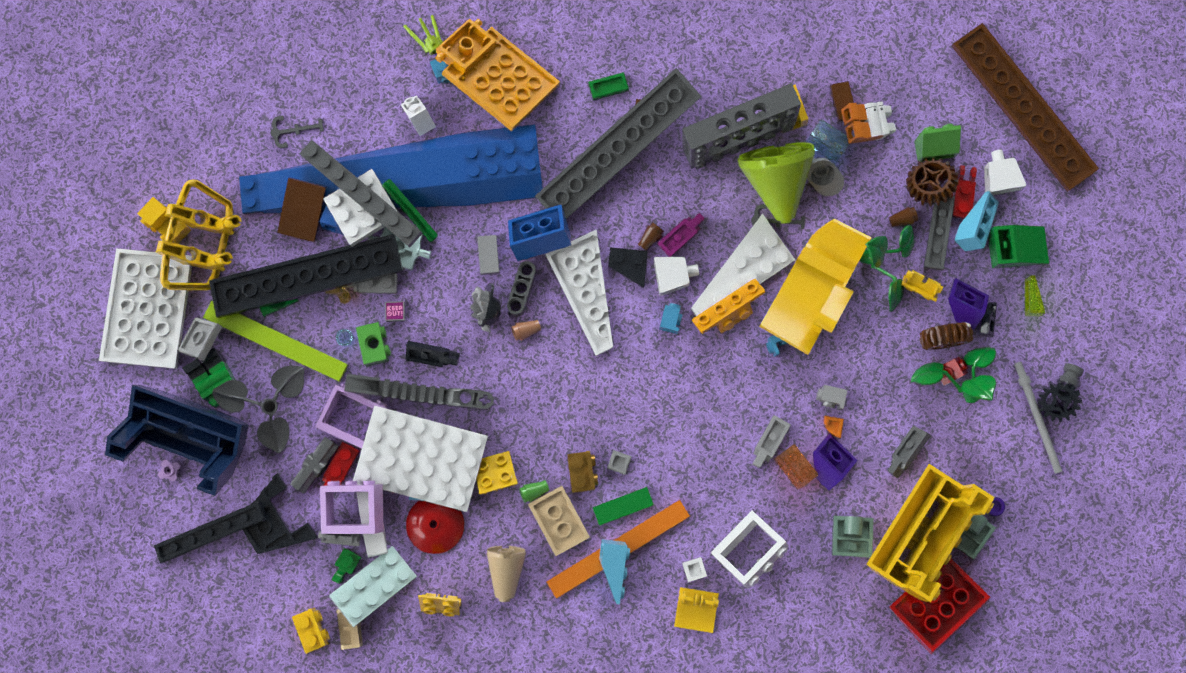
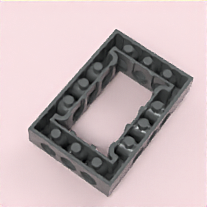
[682,83,801,169]

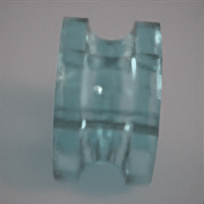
[336,329,354,347]

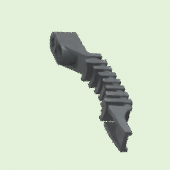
[344,374,494,410]

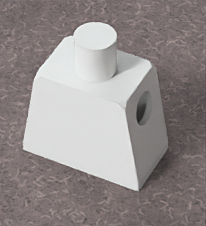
[984,150,1026,195]
[653,257,699,296]

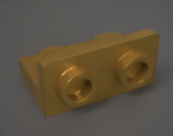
[567,451,598,493]

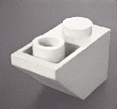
[401,95,436,136]

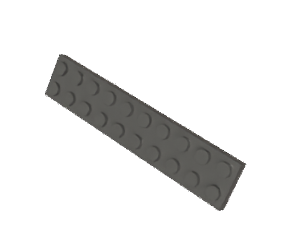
[535,68,702,219]

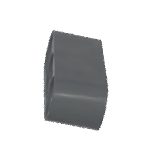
[507,261,536,317]

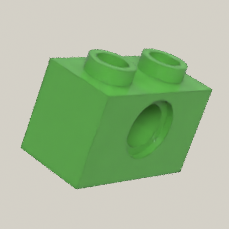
[356,322,391,367]

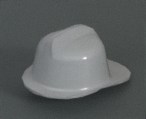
[807,158,844,196]

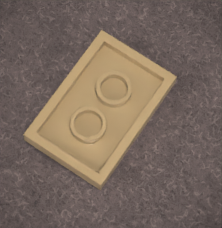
[528,486,590,556]

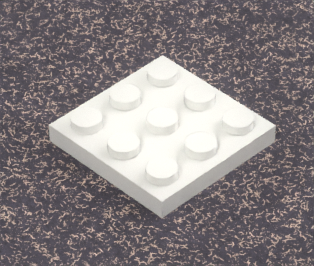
[323,169,398,247]

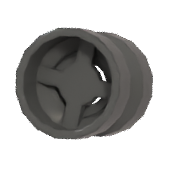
[1059,363,1084,389]

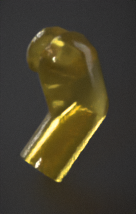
[325,287,351,304]

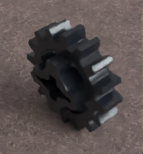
[1037,379,1082,422]

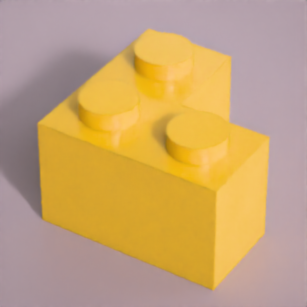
[137,197,191,244]

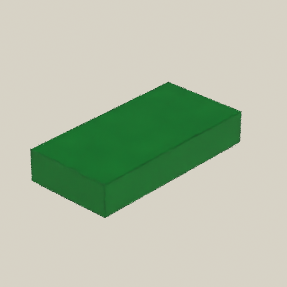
[588,72,629,101]

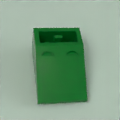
[988,225,1049,269]

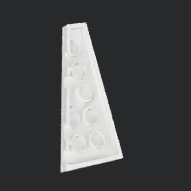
[691,214,795,316]
[545,229,613,356]

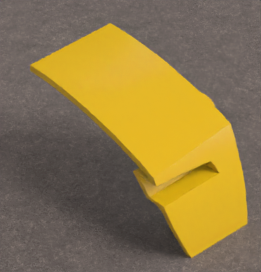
[759,219,871,355]

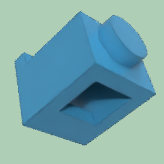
[659,303,682,334]

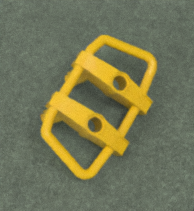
[155,179,242,291]

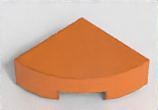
[824,416,844,438]

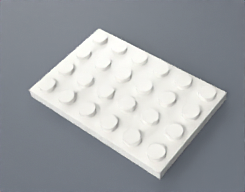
[99,248,192,369]
[353,406,488,512]

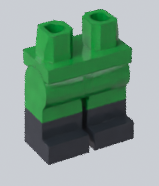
[182,348,236,408]

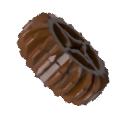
[906,157,959,207]
[919,322,974,350]

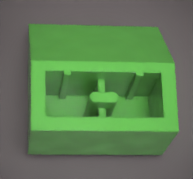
[914,124,961,162]

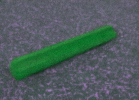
[382,179,438,242]

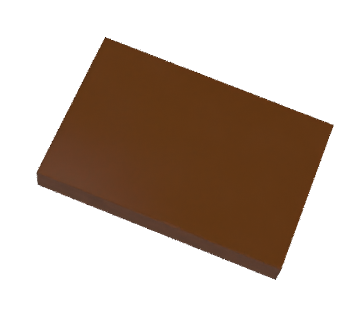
[277,177,327,242]

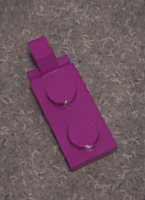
[657,213,705,257]

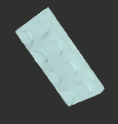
[329,546,417,628]

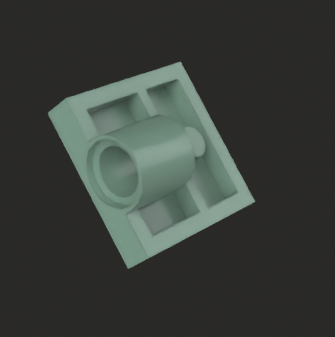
[957,515,996,560]
[832,516,874,558]

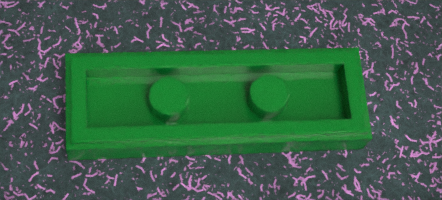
[592,487,654,526]

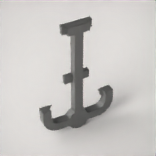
[270,115,324,148]
[751,204,805,229]

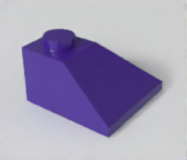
[948,278,989,331]
[813,433,858,491]

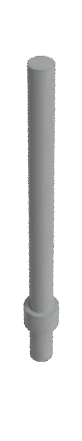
[1014,361,1062,474]

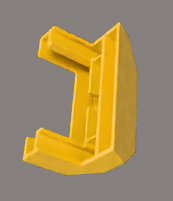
[866,464,995,602]

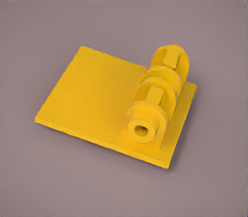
[476,451,518,495]
[674,587,719,633]
[418,593,461,617]

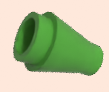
[519,480,549,503]

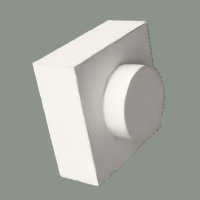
[682,557,707,582]

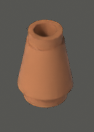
[511,320,541,341]

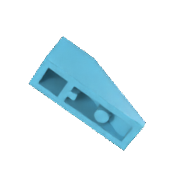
[955,191,999,251]

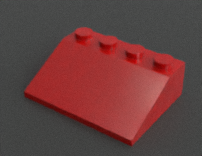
[889,559,991,655]

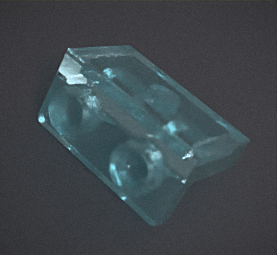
[806,119,849,164]

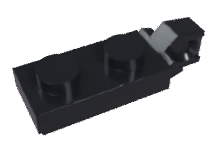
[405,341,460,367]

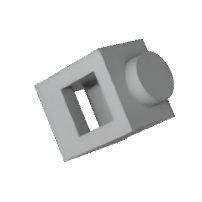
[816,385,847,411]

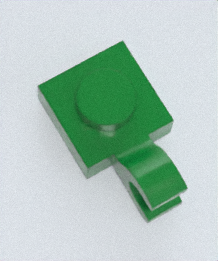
[331,548,362,584]

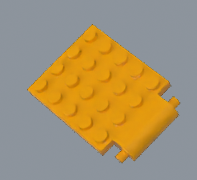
[435,19,560,131]

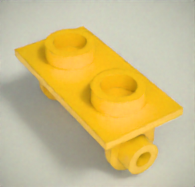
[901,270,943,302]

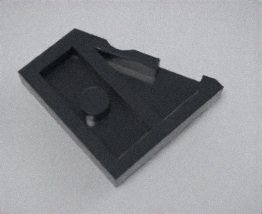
[608,247,648,288]

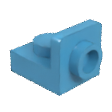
[430,60,450,84]
[766,335,788,357]

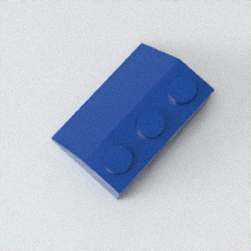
[508,204,572,261]

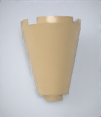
[487,546,526,602]

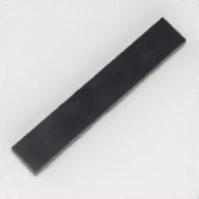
[154,501,268,564]

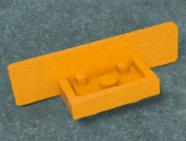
[692,279,765,334]

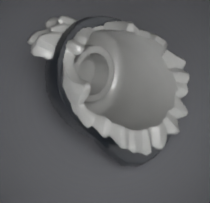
[470,283,501,332]

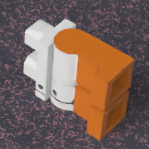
[841,102,896,144]

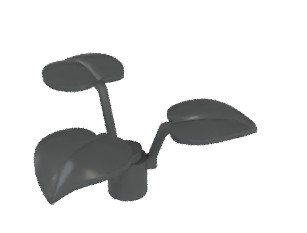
[212,365,304,453]

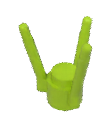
[403,15,443,55]

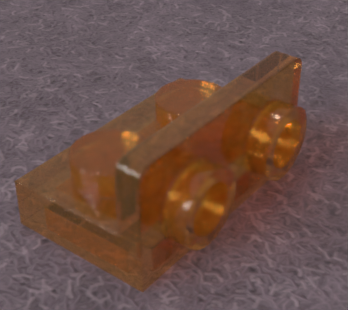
[774,444,818,490]

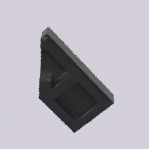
[981,302,997,337]

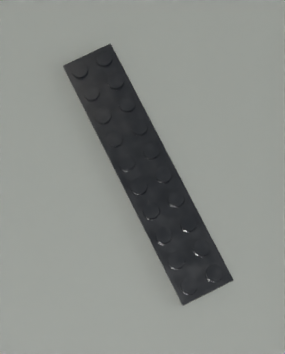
[209,234,404,318]

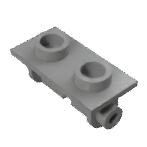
[318,531,360,546]

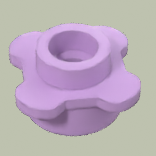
[158,460,180,481]

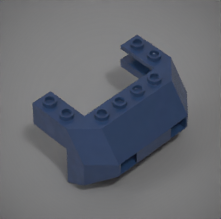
[105,384,249,496]

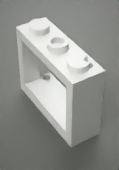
[711,511,789,589]

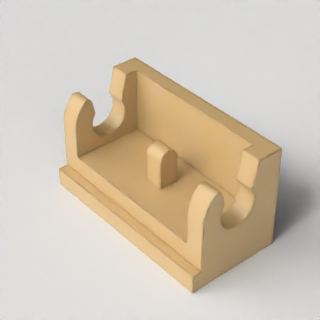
[336,609,363,650]

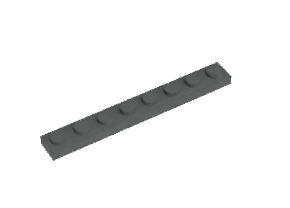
[299,140,423,248]

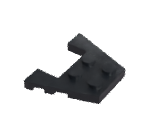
[243,473,318,554]

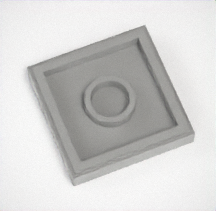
[178,317,222,361]

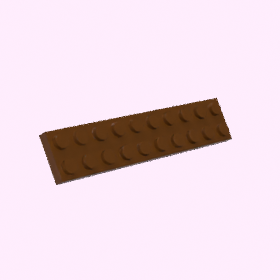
[952,23,1099,192]

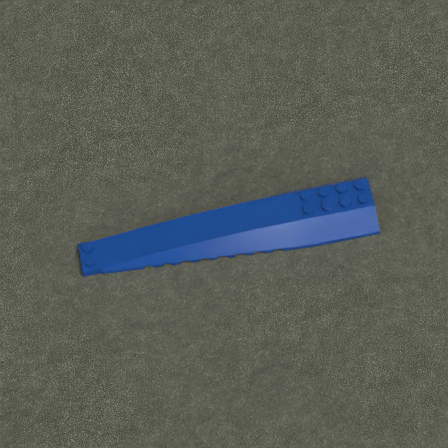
[239,124,543,214]

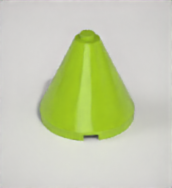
[737,142,815,224]

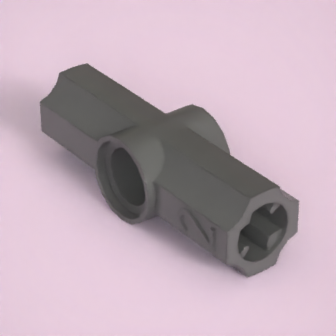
[290,437,339,494]

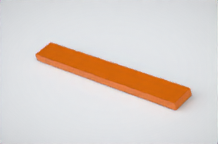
[546,500,690,599]

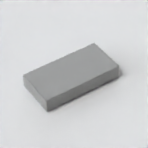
[477,235,500,275]

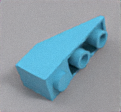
[599,539,630,605]

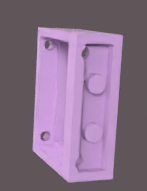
[315,384,388,448]
[320,480,384,534]

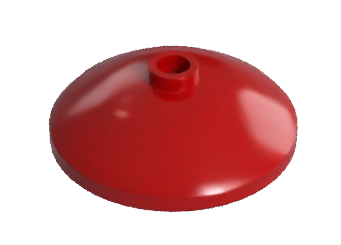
[406,500,465,554]

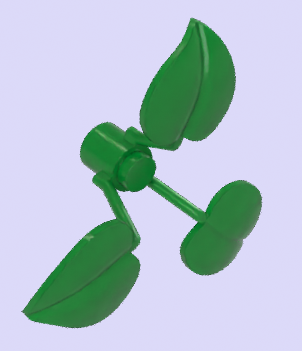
[860,225,915,312]
[911,347,996,403]

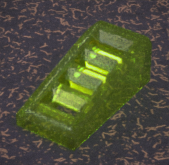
[1025,275,1045,317]

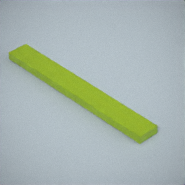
[203,301,349,382]

